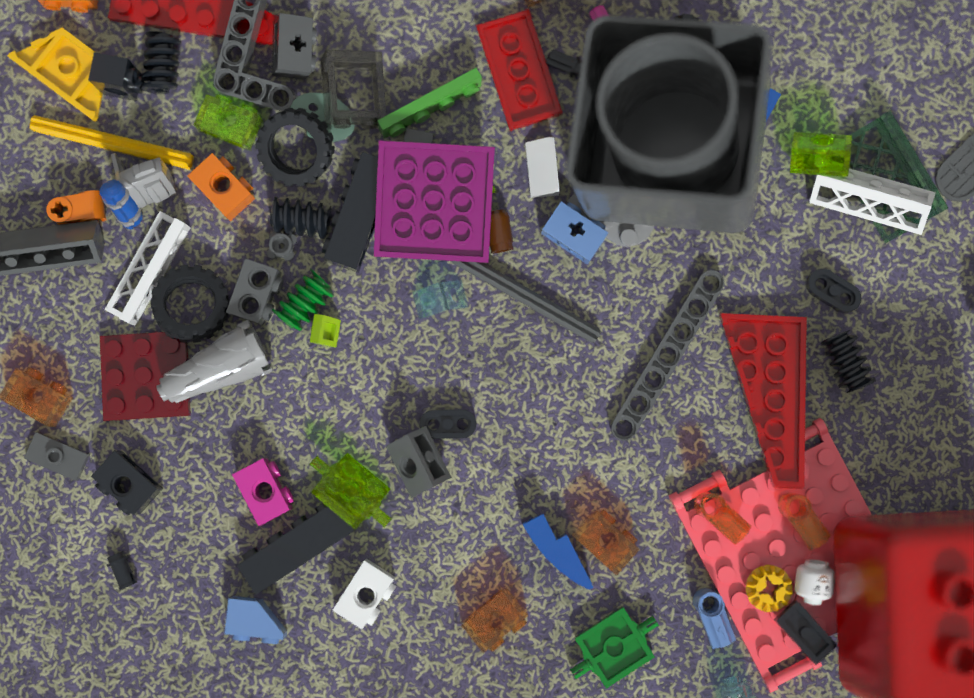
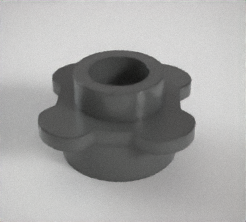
[267,231,297,261]

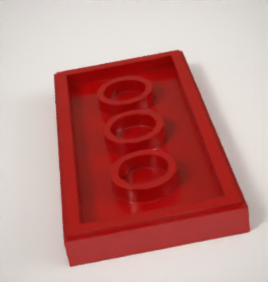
[476,9,563,131]

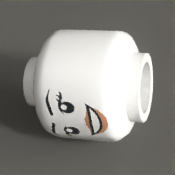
[794,559,835,605]

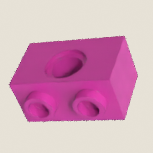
[232,458,294,526]

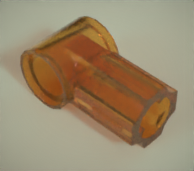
[694,492,752,545]
[778,493,831,550]

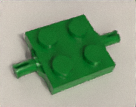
[570,606,659,689]

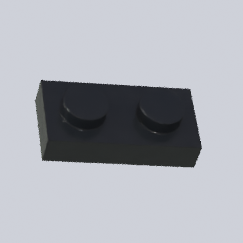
[774,600,838,665]

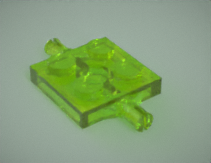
[309,453,392,530]

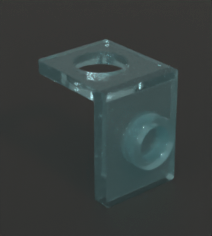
[413,280,468,319]

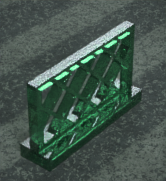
[828,111,948,244]

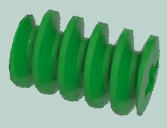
[272,268,334,331]

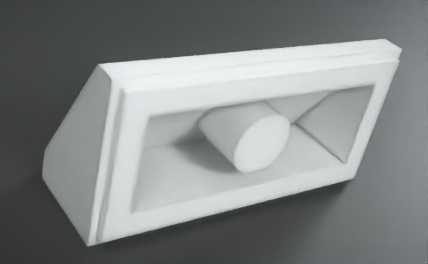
[525,137,559,198]

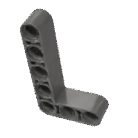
[213,0,298,111]

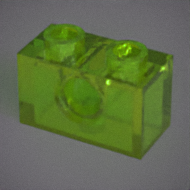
[193,94,263,151]
[790,132,852,177]

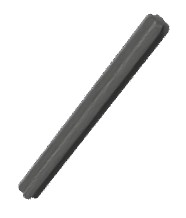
[451,261,601,343]

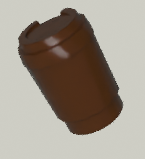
[489,209,513,254]

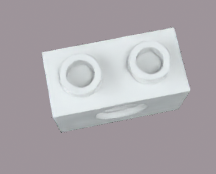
[333,559,396,629]

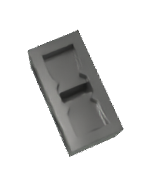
[226,258,284,326]

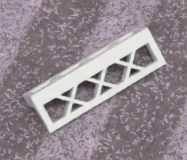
[809,161,936,235]
[105,211,190,326]

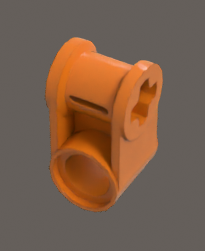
[46,190,106,225]

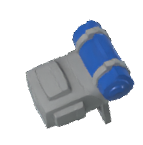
[99,153,176,230]

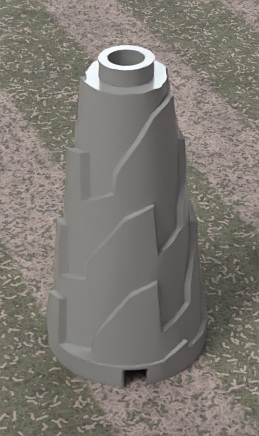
[156,320,274,403]

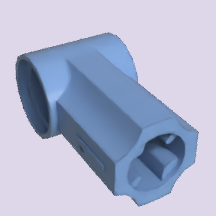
[693,588,736,649]

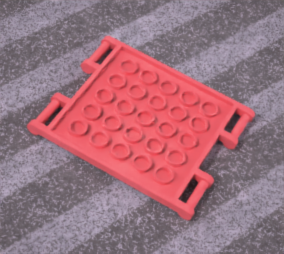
[668,418,872,693]

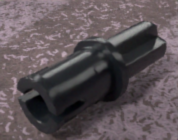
[547,50,582,78]

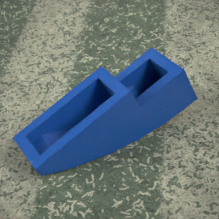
[522,513,593,590]

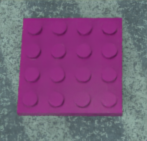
[374,141,495,263]

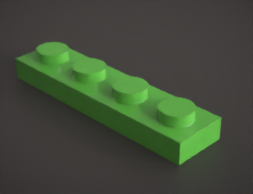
[377,68,482,139]

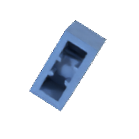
[541,202,608,265]

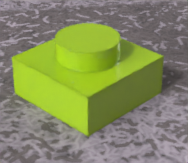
[310,314,341,348]

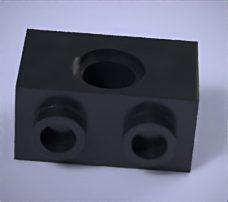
[88,52,145,101]
[91,450,163,515]

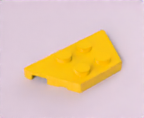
[7,28,103,122]

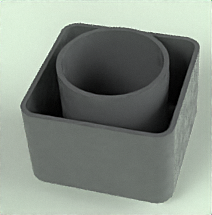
[566,15,771,233]

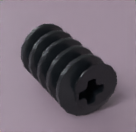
[141,31,181,94]
[270,196,332,239]
[821,330,876,393]

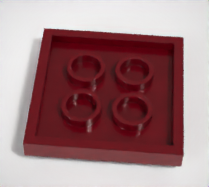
[100,332,191,421]

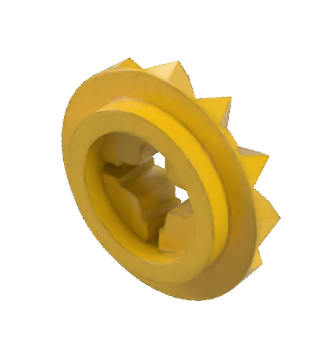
[746,565,793,612]

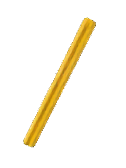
[29,115,194,169]

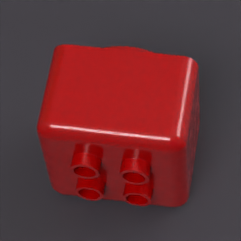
[834,509,974,698]

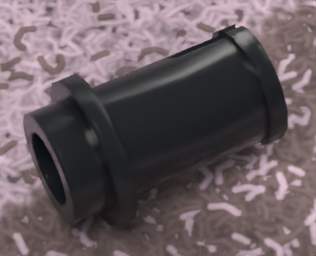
[106,551,137,590]

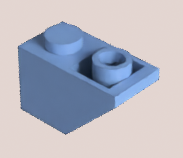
[224,596,287,644]

